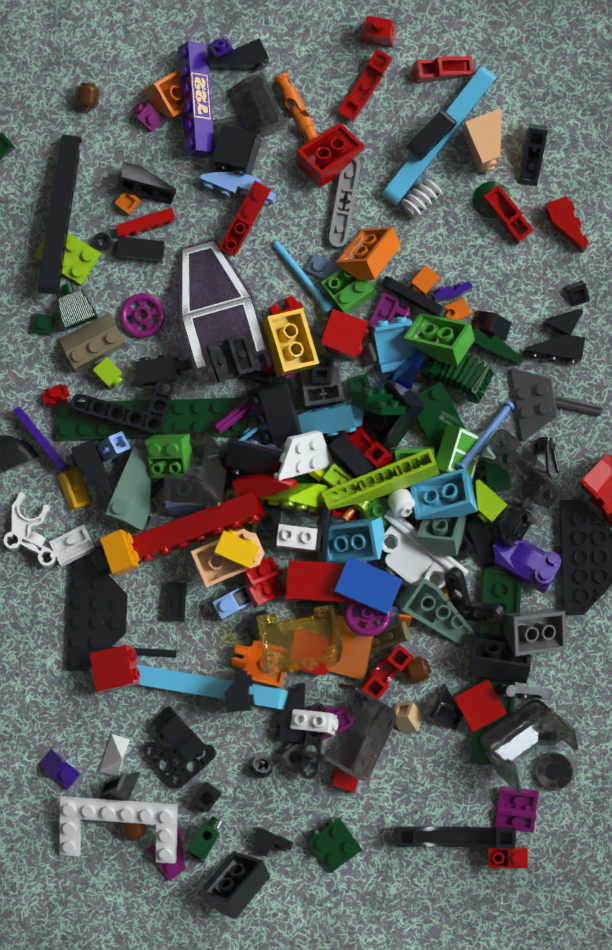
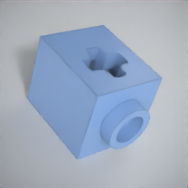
[96,431,131,462]

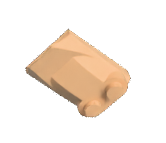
[191,528,265,588]

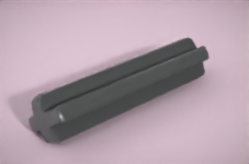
[555,395,603,416]

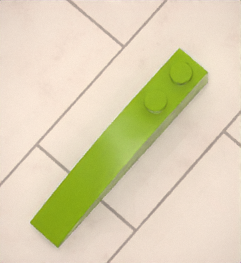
[321,448,440,510]

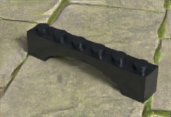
[397,826,516,849]

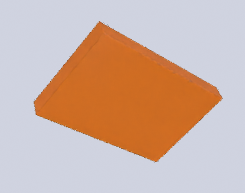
[327,614,376,680]

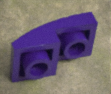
[207,38,233,58]
[432,281,473,302]

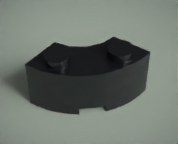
[152,706,206,762]

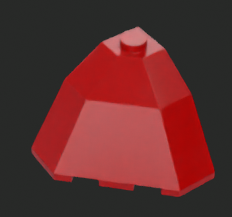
[578,454,612,526]

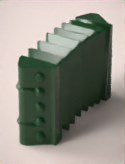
[421,352,494,404]

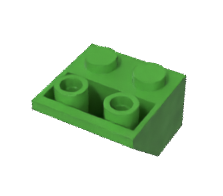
[321,268,375,315]
[145,434,192,478]

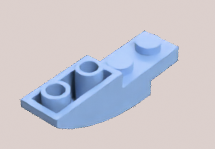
[200,172,276,205]

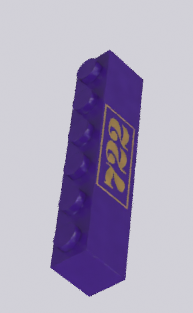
[177,41,215,158]

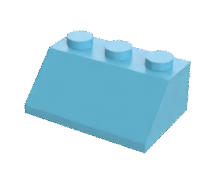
[297,401,364,436]
[322,517,385,563]

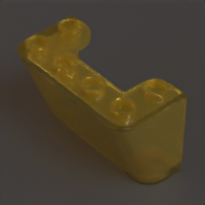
[256,605,343,676]

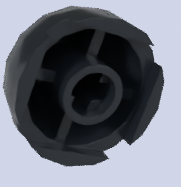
[496,507,532,547]

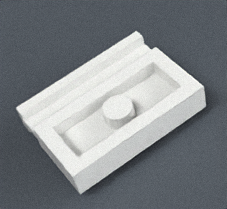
[49,524,96,567]

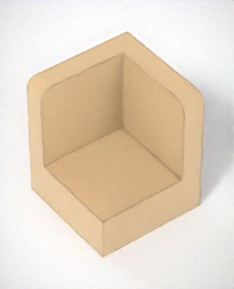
[391,702,423,733]

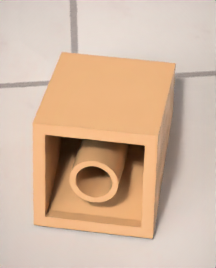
[462,108,502,173]

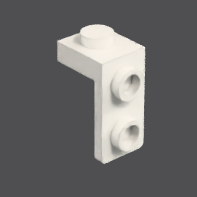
[291,709,338,735]

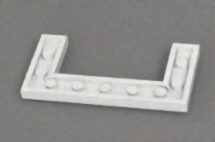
[60,796,177,864]

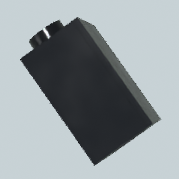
[211,125,262,176]

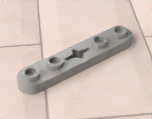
[329,157,360,248]

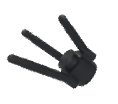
[528,437,560,482]

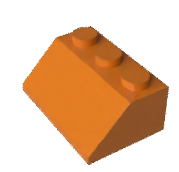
[336,227,401,281]

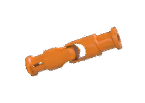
[274,73,318,144]

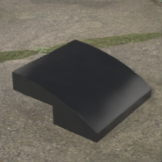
[206,334,257,383]

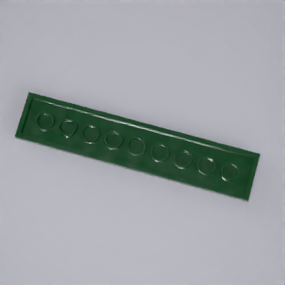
[56,398,247,441]
[471,569,522,766]

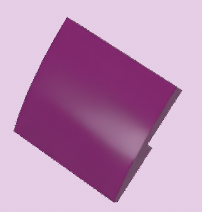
[494,786,539,833]

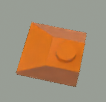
[142,69,182,118]

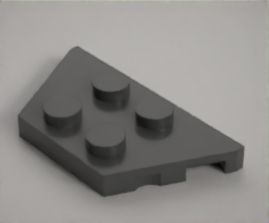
[511,368,558,441]

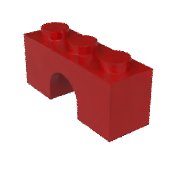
[339,425,393,470]
[358,644,414,702]

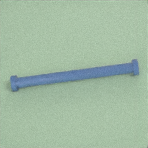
[456,401,515,470]

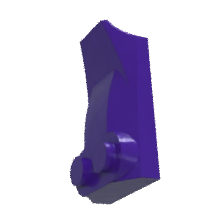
[492,536,562,593]

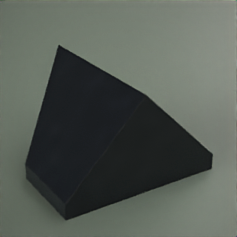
[429,683,463,730]
[99,772,140,801]

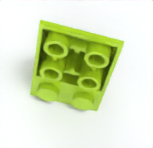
[260,483,331,513]

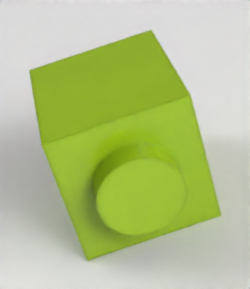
[93,357,124,388]

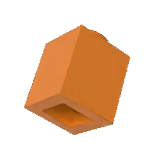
[410,265,440,297]

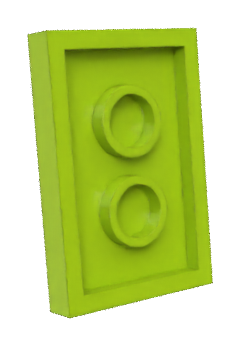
[33,233,102,286]

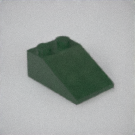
[416,382,465,452]

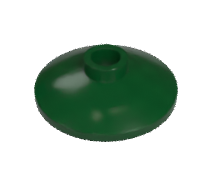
[473,181,510,218]

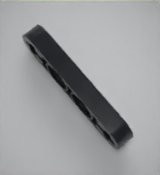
[380,276,449,318]
[299,703,326,780]

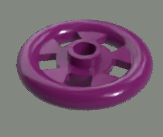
[120,293,165,338]
[344,603,391,637]

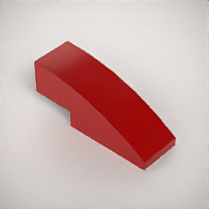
[412,56,474,83]
[484,185,534,244]
[232,474,298,499]

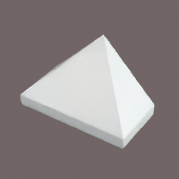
[99,734,130,776]

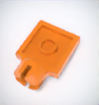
[230,640,291,688]

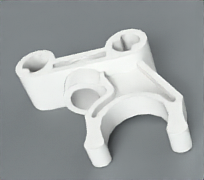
[3,492,57,569]

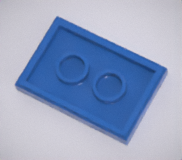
[334,556,403,615]

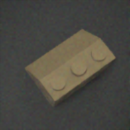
[59,313,127,372]

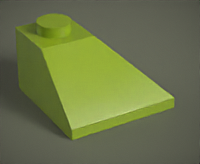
[473,479,507,523]

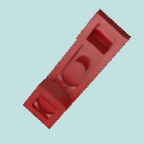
[337,49,393,122]

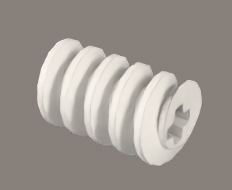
[401,178,443,220]

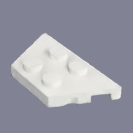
[274,430,334,480]

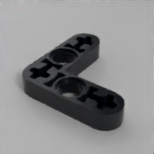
[444,567,505,624]
[143,741,216,788]

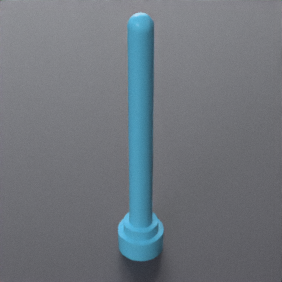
[273,241,337,316]

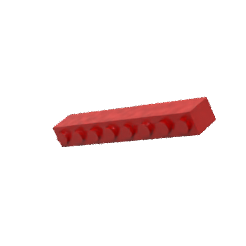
[132,491,265,563]

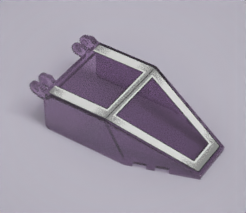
[176,237,272,387]

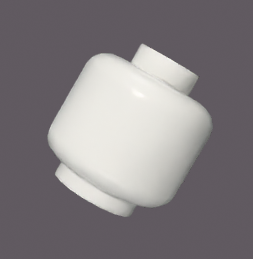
[388,489,415,517]

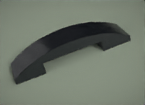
[465,512,495,569]

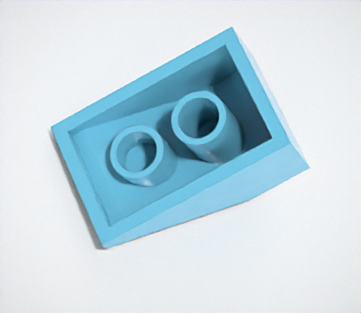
[410,468,478,520]

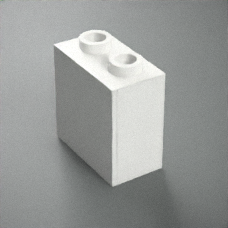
[276,524,318,553]

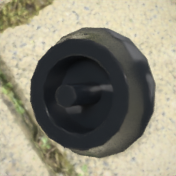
[249,756,272,778]

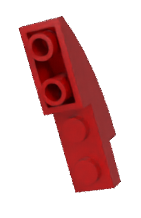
[218,180,271,257]

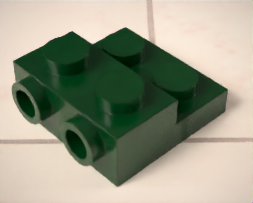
[351,387,406,415]
[308,817,362,873]

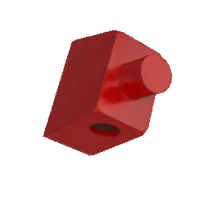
[358,16,396,48]

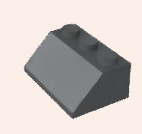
[503,608,567,656]

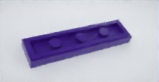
[13,406,68,472]

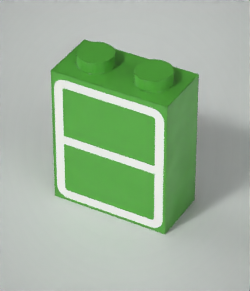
[436,425,482,480]

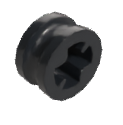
[94,232,111,250]

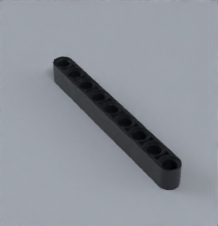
[38,134,82,295]

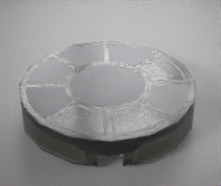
[534,752,573,791]

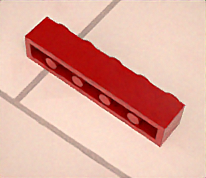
[116,207,176,237]

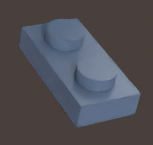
[306,254,340,280]

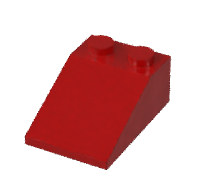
[296,122,364,188]

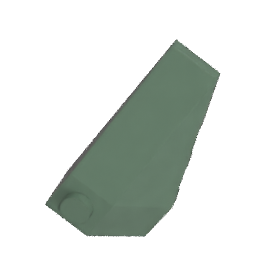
[106,447,151,531]
[416,515,467,557]
[396,577,473,646]

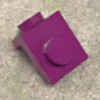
[131,102,164,132]

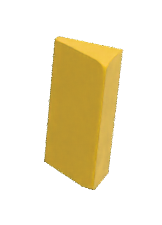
[57,468,91,511]

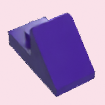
[39,749,81,789]

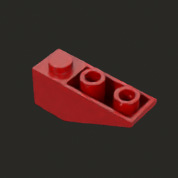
[544,196,589,253]

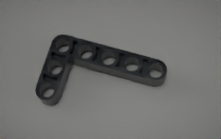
[71,378,174,435]

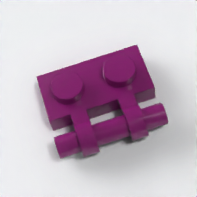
[368,292,413,329]

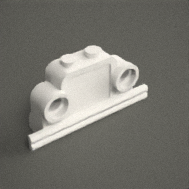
[382,509,469,588]

